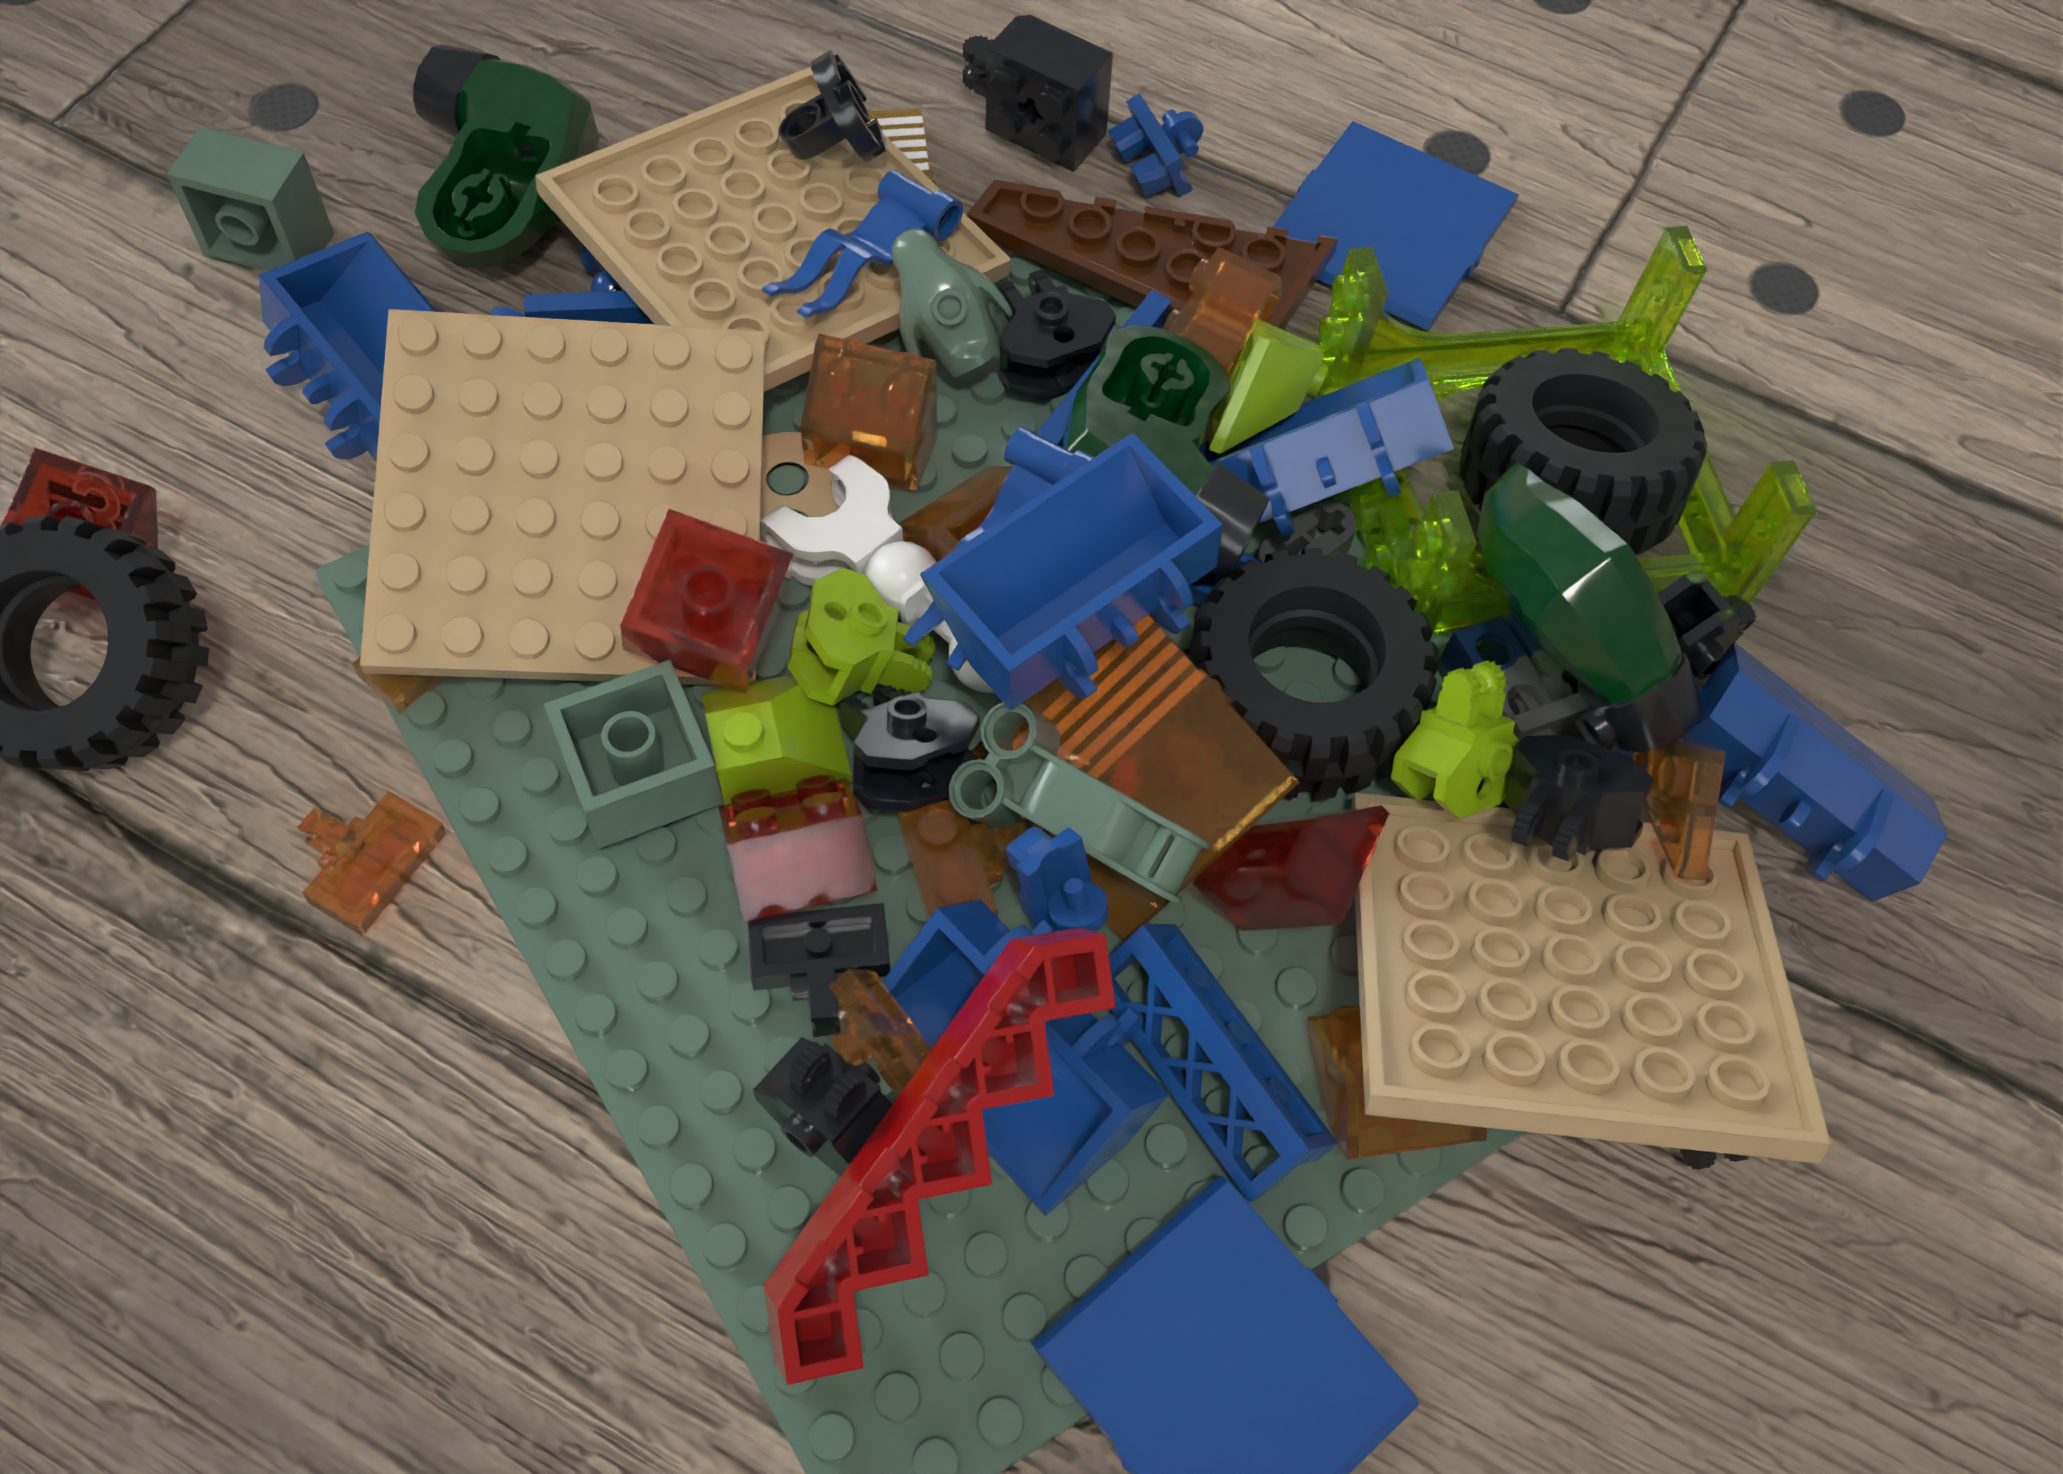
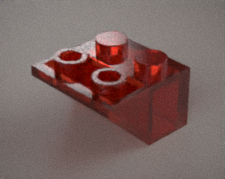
[718,775,878,922]
[1193,805,1390,931]

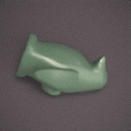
[891,228,1013,378]

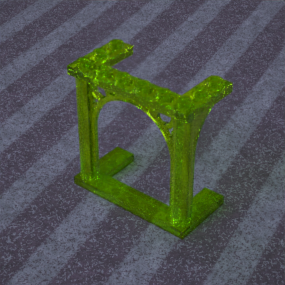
[1318,226,1817,633]

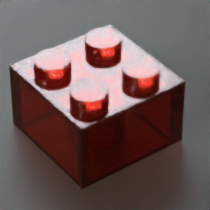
[620,508,793,694]

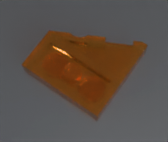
[1633,735,1726,880]

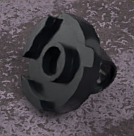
[778,50,888,162]

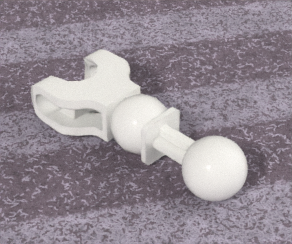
[760,455,994,693]

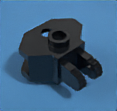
[996,269,1116,398]
[1658,571,1757,679]
[838,685,980,812]
[1505,735,1654,861]
[753,1037,892,1176]

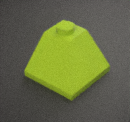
[1208,318,1328,454]
[701,675,852,808]

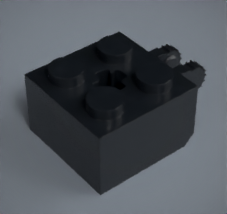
[963,15,1113,172]

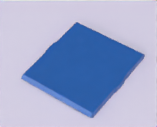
[1273,121,1519,331]
[1031,1175,1420,1474]

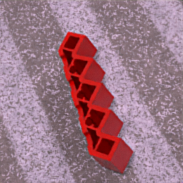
[763,928,1116,1385]

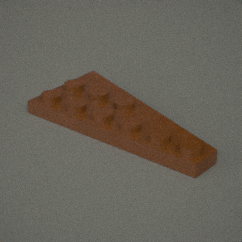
[966,179,1338,354]

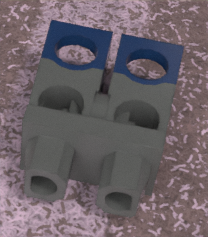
[1438,612,1616,750]

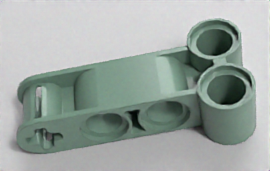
[949,702,1212,904]

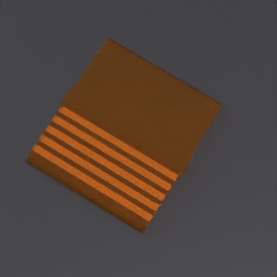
[971,614,1300,941]

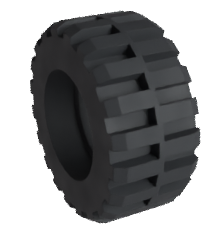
[1459,348,1707,555]
[0,515,209,771]
[1184,548,1439,800]

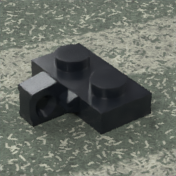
[747,903,891,1037]

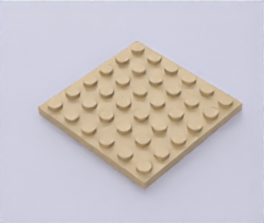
[535,67,1011,392]
[360,309,765,686]
[1351,793,1831,1164]

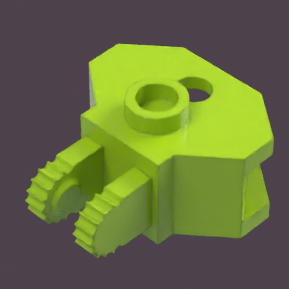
[787,567,935,706]
[1391,661,1520,819]

